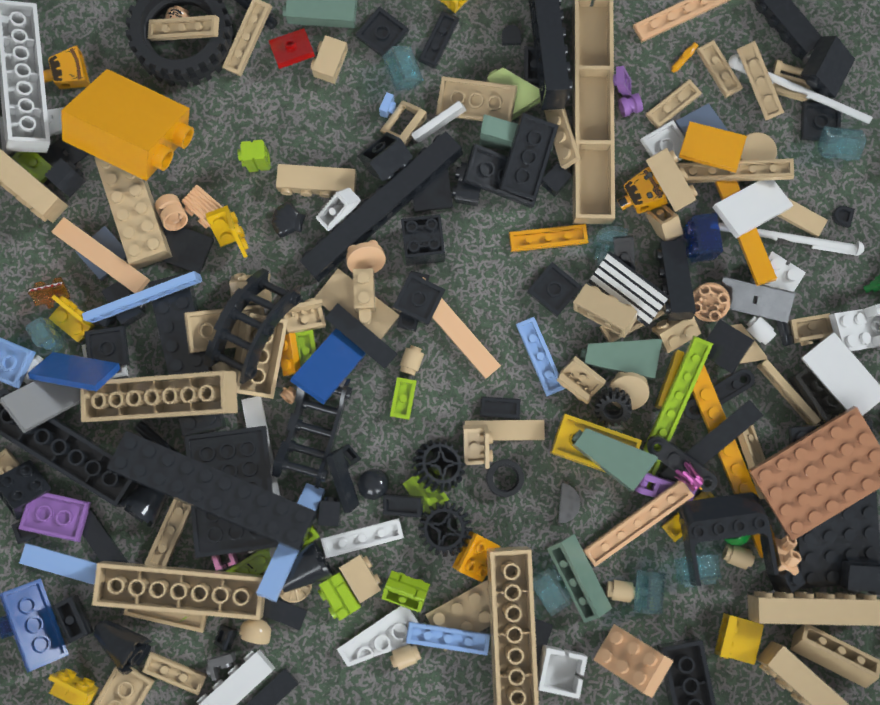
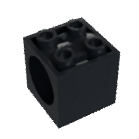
[401,214,445,266]

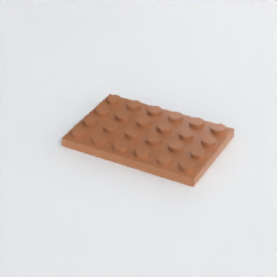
[748,406,880,541]

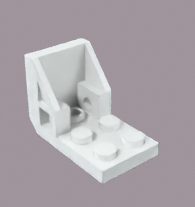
[829,304,880,352]

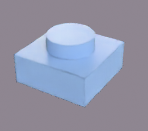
[379,92,396,118]

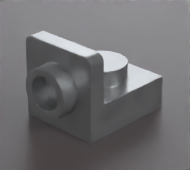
[205,651,236,681]

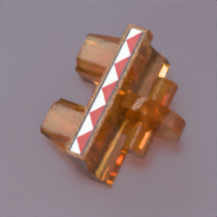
[28,277,70,309]

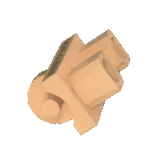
[773,535,802,576]

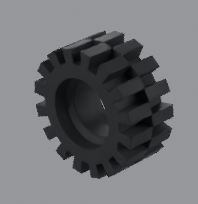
[595,387,632,426]

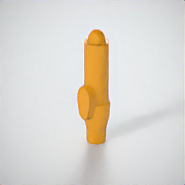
[671,42,698,73]

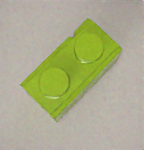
[237,140,271,172]
[382,571,430,613]
[318,572,362,621]

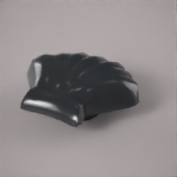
[272,202,306,237]

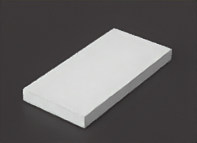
[712,180,793,238]
[801,332,880,416]

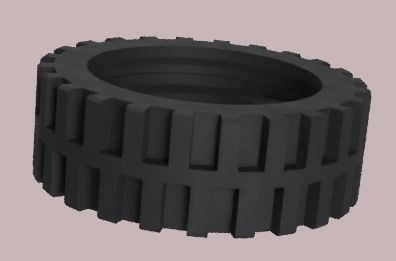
[125,0,235,87]

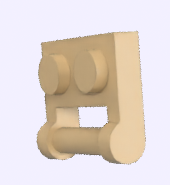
[773,60,810,102]

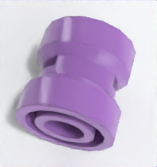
[618,93,643,117]

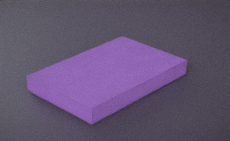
[18,493,91,542]

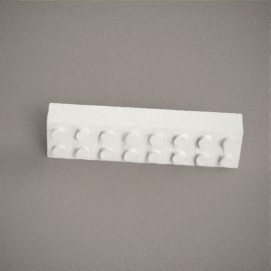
[0,0,50,153]

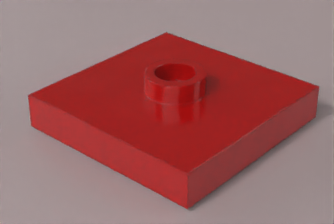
[268,28,315,69]

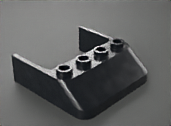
[678,492,779,586]

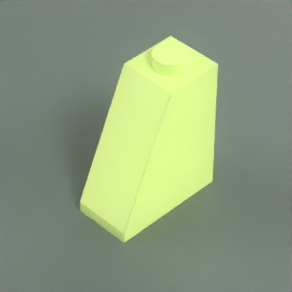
[487,68,540,120]

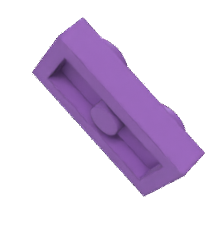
[613,66,632,99]

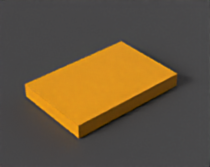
[679,121,747,173]

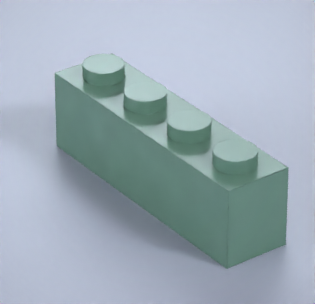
[547,534,612,623]

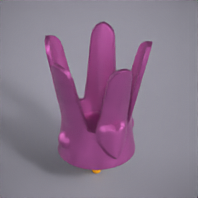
[674,462,704,491]

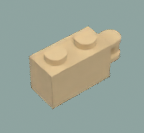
[353,268,376,325]

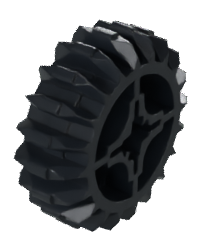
[412,439,466,494]
[418,501,473,557]

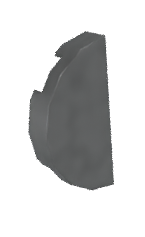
[558,483,580,523]

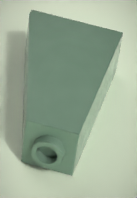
[283,0,357,29]
[479,115,554,152]
[580,339,662,380]
[572,428,658,491]

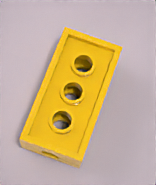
[550,414,642,473]

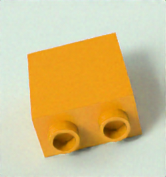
[61,69,194,181]

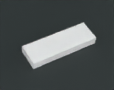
[411,101,466,142]

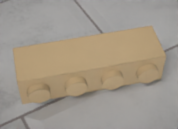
[276,164,357,198]
[790,624,880,688]

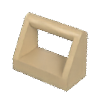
[380,100,427,146]

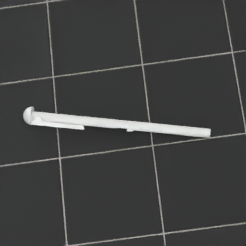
[728,54,872,124]
[709,221,864,256]

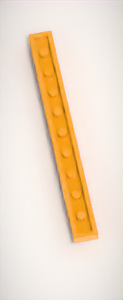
[692,365,775,558]

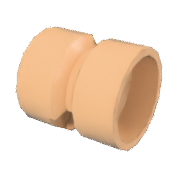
[155,194,188,231]

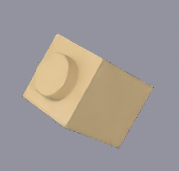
[644,205,683,241]

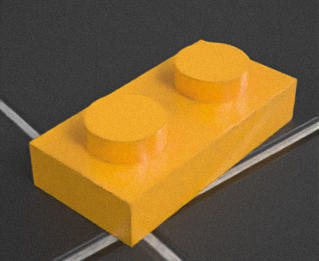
[281,333,301,376]

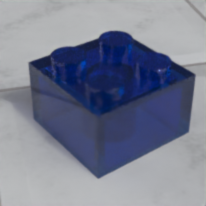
[683,213,723,263]

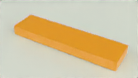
[509,224,589,252]

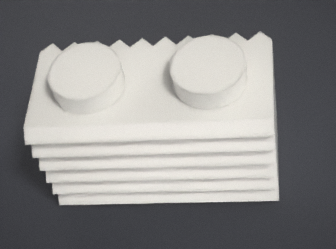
[316,188,361,231]

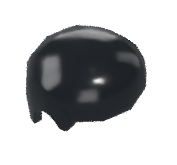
[357,469,390,500]

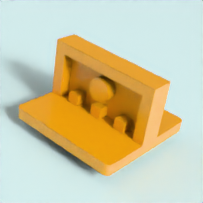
[452,531,500,582]

